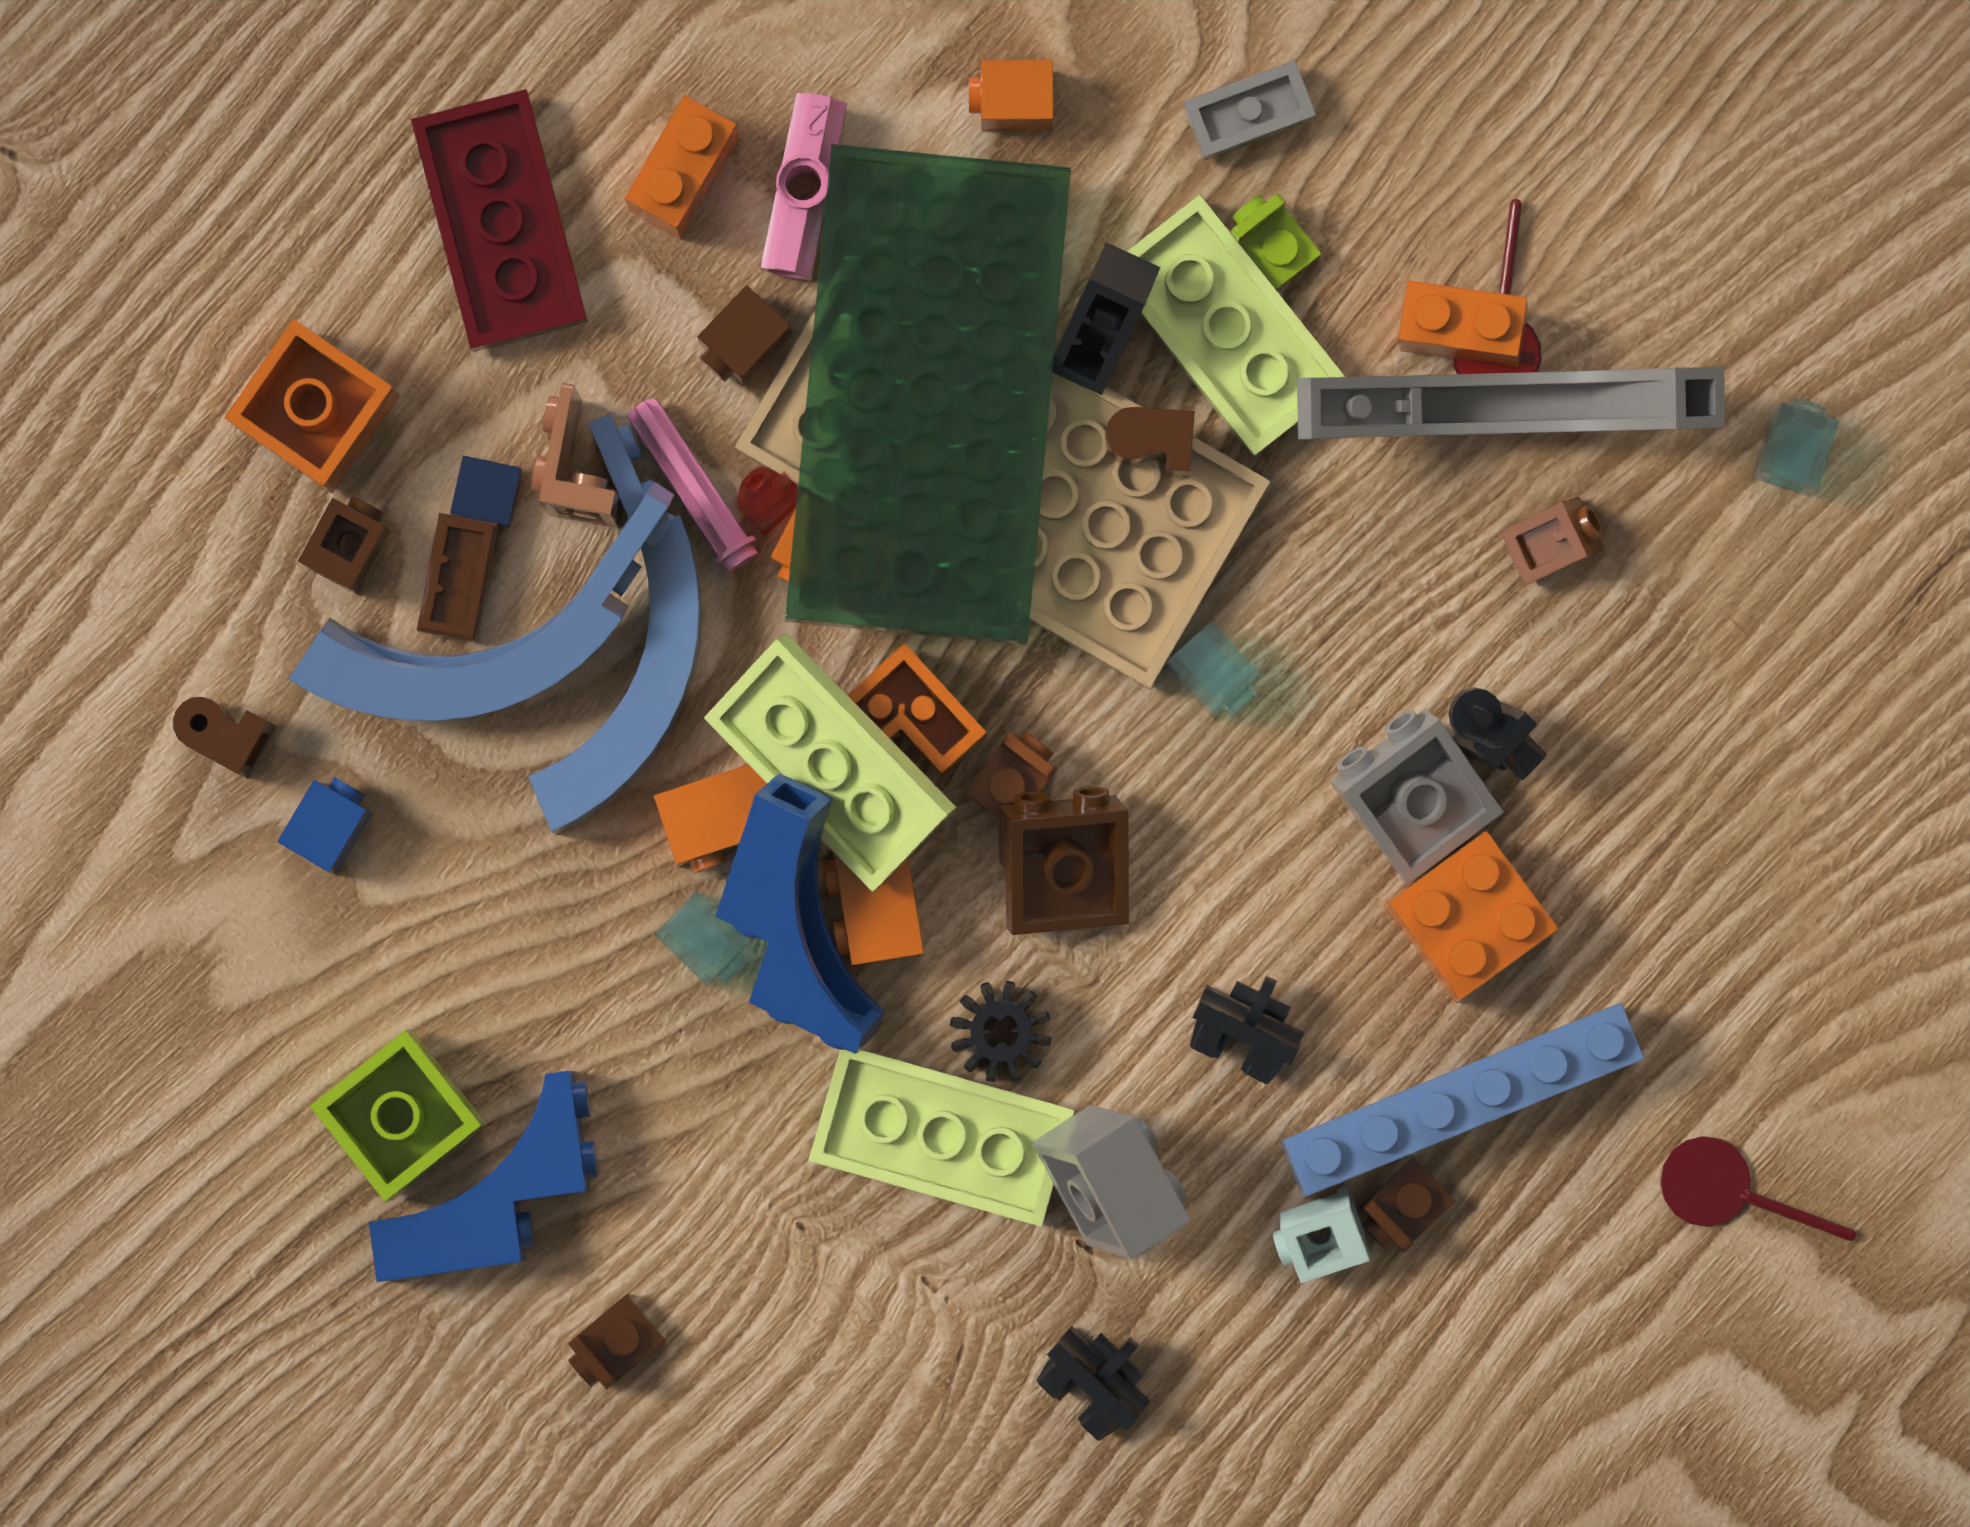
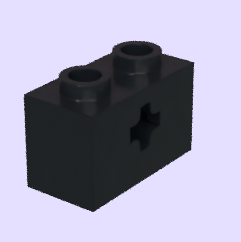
[1047,242,1161,395]

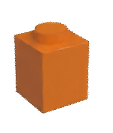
[969,59,1053,130]

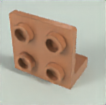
[531,383,623,529]

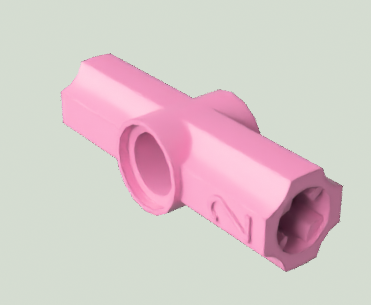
[760,93,848,281]

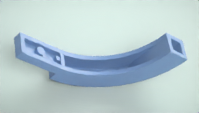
[528,414,702,835]
[288,482,675,721]

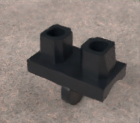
[1448,687,1547,780]
[1190,975,1304,1084]
[1036,1326,1150,1441]

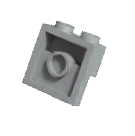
[1329,709,1504,885]

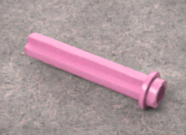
[628,398,758,573]

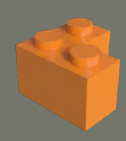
[848,643,987,778]

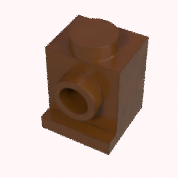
[298,496,390,595]

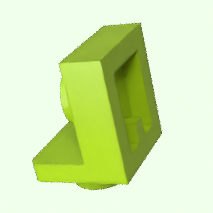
[1231,193,1321,291]

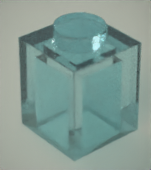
[1752,398,1839,496]
[1165,621,1260,719]
[654,891,751,986]

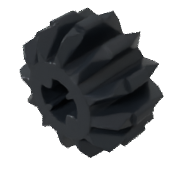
[950,981,1052,1083]

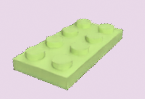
[1127,194,1345,458]
[704,633,957,892]
[808,1049,1074,1227]

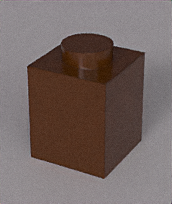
[697,285,792,386]

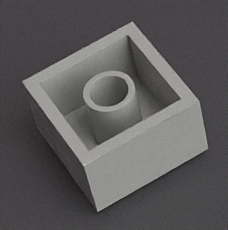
[1031,1105,1191,1260]

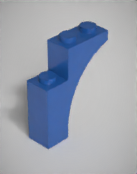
[715,773,885,1054]
[369,1070,599,1282]

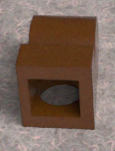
[1105,407,1195,478]
[173,697,276,779]

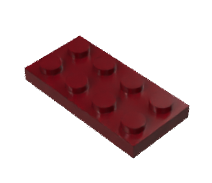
[411,89,588,352]

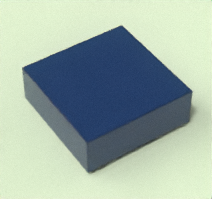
[450,455,523,528]

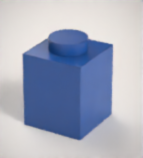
[277,777,373,875]

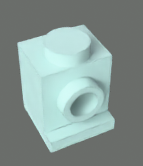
[1273,1185,1370,1283]

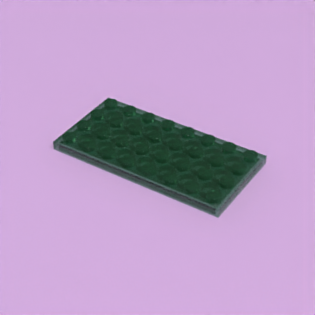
[785,144,1071,645]

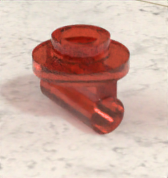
[737,467,808,537]

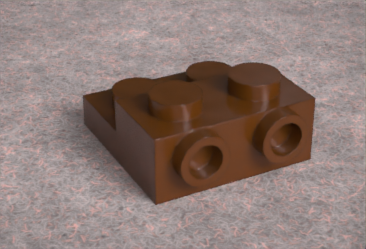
[999,786,1129,935]

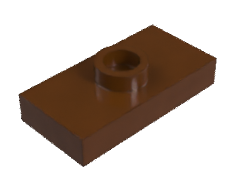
[417,513,500,643]

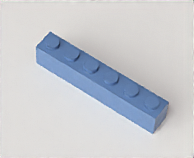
[1280,1003,1644,1197]

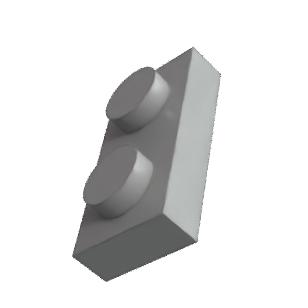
[1182,60,1316,161]

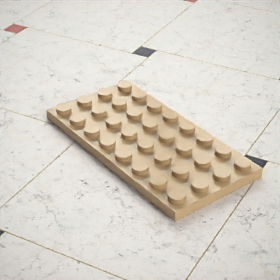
[734,241,1271,690]

